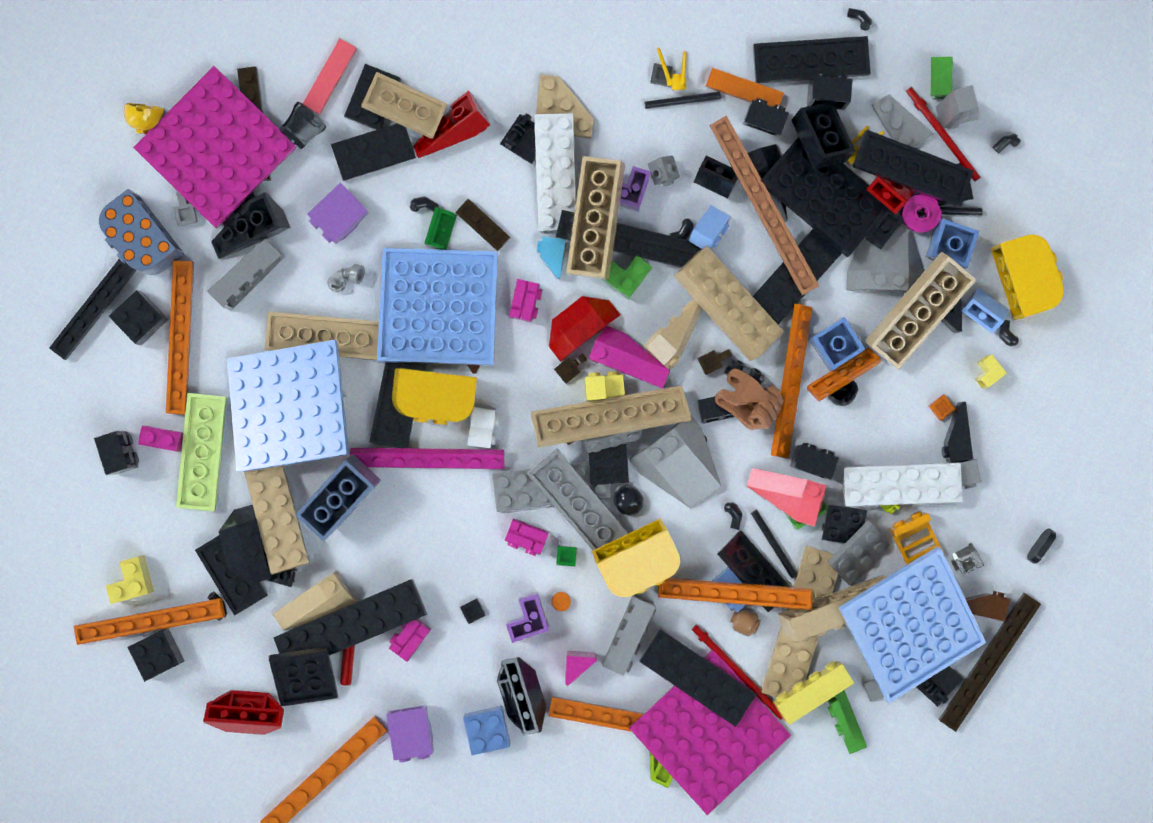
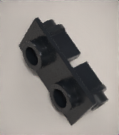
[724,359,765,385]

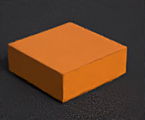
[928,394,956,421]

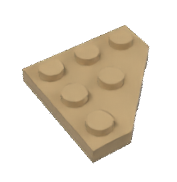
[534,74,593,139]

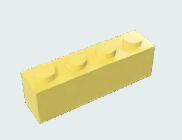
[773,660,854,725]

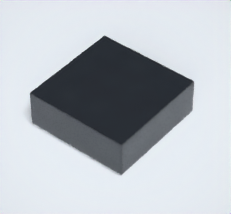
[460,598,486,625]

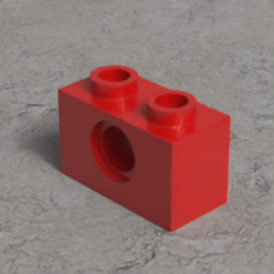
[866,177,914,214]

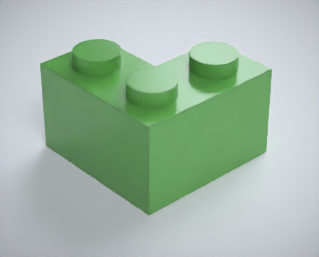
[601,256,652,300]

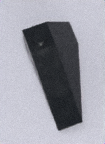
[747,144,787,223]
[211,192,291,259]

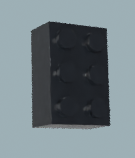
[791,101,855,170]

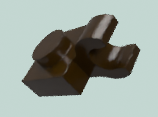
[697,349,732,376]
[554,353,587,384]

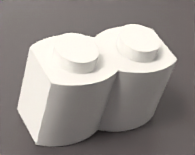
[468,407,499,448]

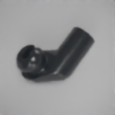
[992,134,1021,154]
[409,196,439,212]
[669,218,694,239]
[999,320,1019,347]
[724,502,742,530]

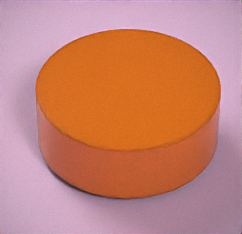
[552,592,571,611]

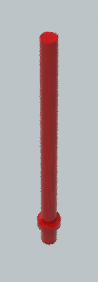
[691,624,783,720]

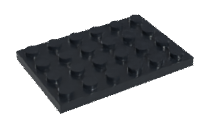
[760,137,888,258]

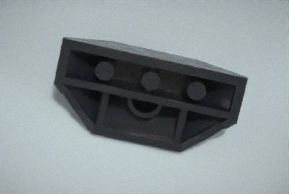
[218,505,271,584]
[497,657,546,735]

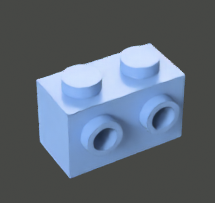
[689,205,731,249]
[962,288,1009,334]

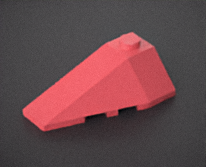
[746,468,826,527]

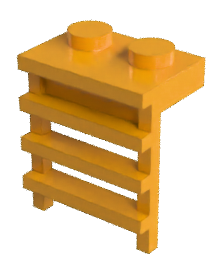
[888,511,944,565]

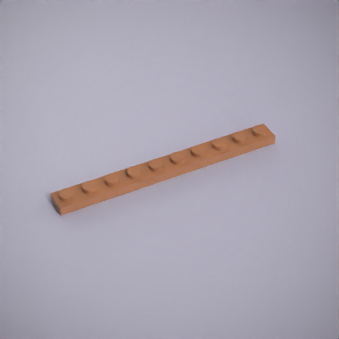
[709,115,819,295]

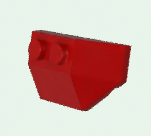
[549,296,621,362]
[203,690,284,735]

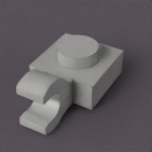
[174,192,198,226]

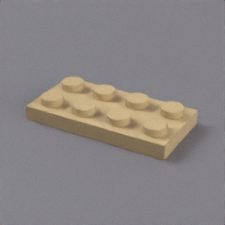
[361,72,447,139]

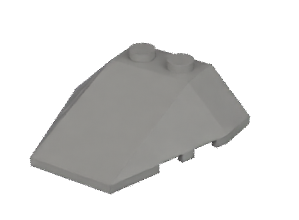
[846,216,923,293]
[629,415,721,509]

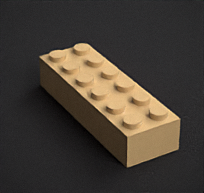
[566,156,625,280]
[674,246,784,361]
[865,252,976,370]
[778,575,887,643]

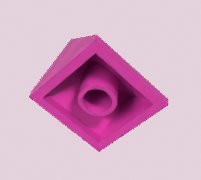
[565,651,597,686]

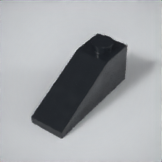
[942,401,973,462]

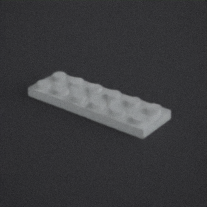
[527,448,628,550]
[492,462,611,512]

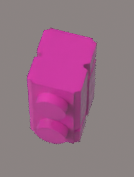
[509,279,543,323]
[138,426,183,451]
[504,518,549,556]
[389,619,432,662]

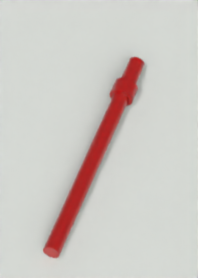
[906,87,981,182]

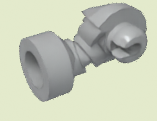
[327,264,365,293]

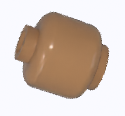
[730,608,761,636]

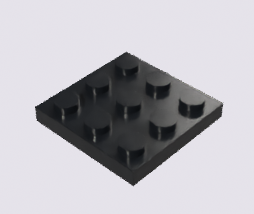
[269,646,338,706]

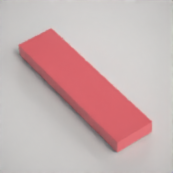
[303,38,357,115]

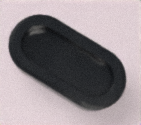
[1027,528,1056,564]

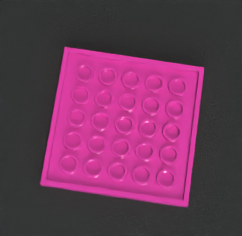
[133,66,297,229]
[629,650,791,816]

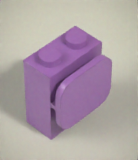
[307,182,369,244]
[386,705,434,762]

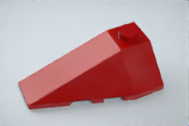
[413,91,490,158]

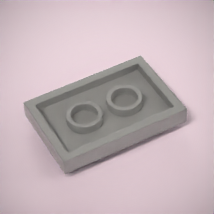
[827,521,890,586]

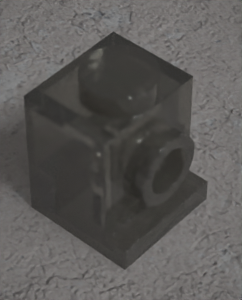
[951,542,984,576]

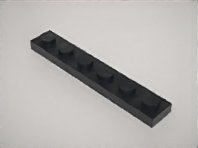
[49,259,137,360]

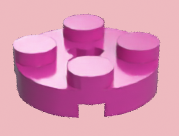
[901,194,942,233]

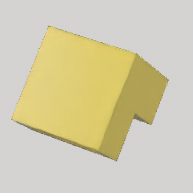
[975,354,1007,389]

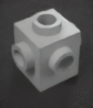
[648,155,680,187]

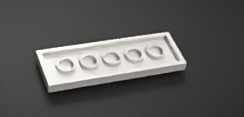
[534,113,576,231]
[843,463,962,506]

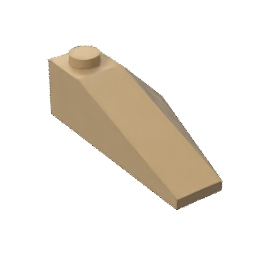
[644,299,703,370]
[272,571,357,630]

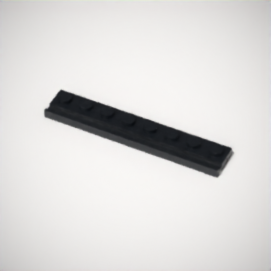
[555,210,701,268]

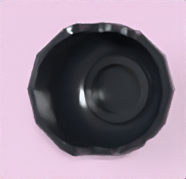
[828,380,858,406]
[614,485,644,516]

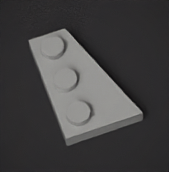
[871,95,934,147]

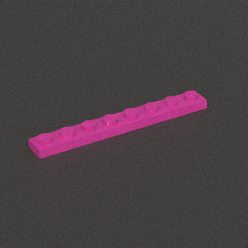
[350,448,505,469]

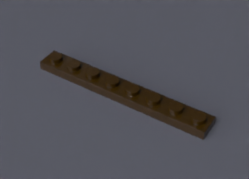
[938,593,1041,732]

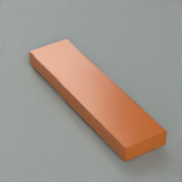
[705,68,784,107]
[807,347,881,402]

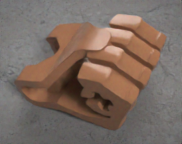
[715,369,784,430]

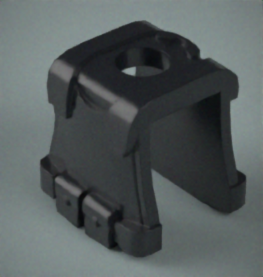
[279,101,327,149]

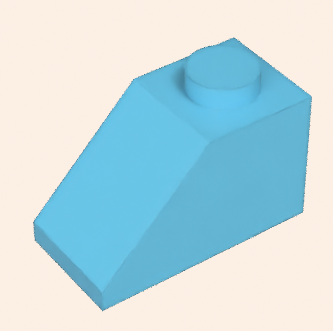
[537,236,566,280]

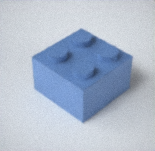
[926,219,980,269]
[809,317,866,371]
[463,705,510,755]

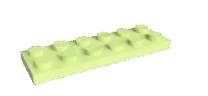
[176,393,227,511]

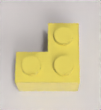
[584,371,625,401]
[106,555,154,604]

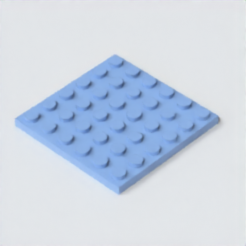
[377,248,498,366]
[227,340,349,472]
[838,546,986,703]

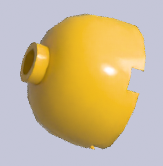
[124,103,164,134]

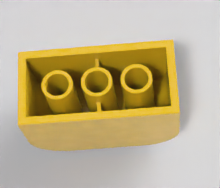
[990,234,1064,321]
[392,369,477,425]
[591,518,680,597]

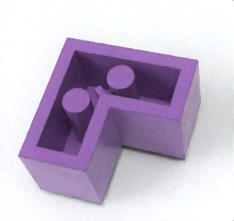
[619,166,651,212]
[506,592,549,643]

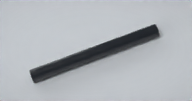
[644,91,721,109]
[916,207,983,215]
[750,509,797,578]

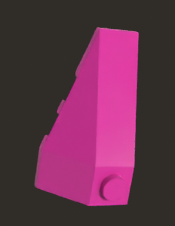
[589,326,670,389]

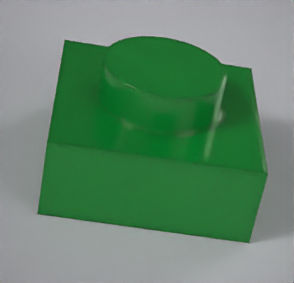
[556,546,577,567]

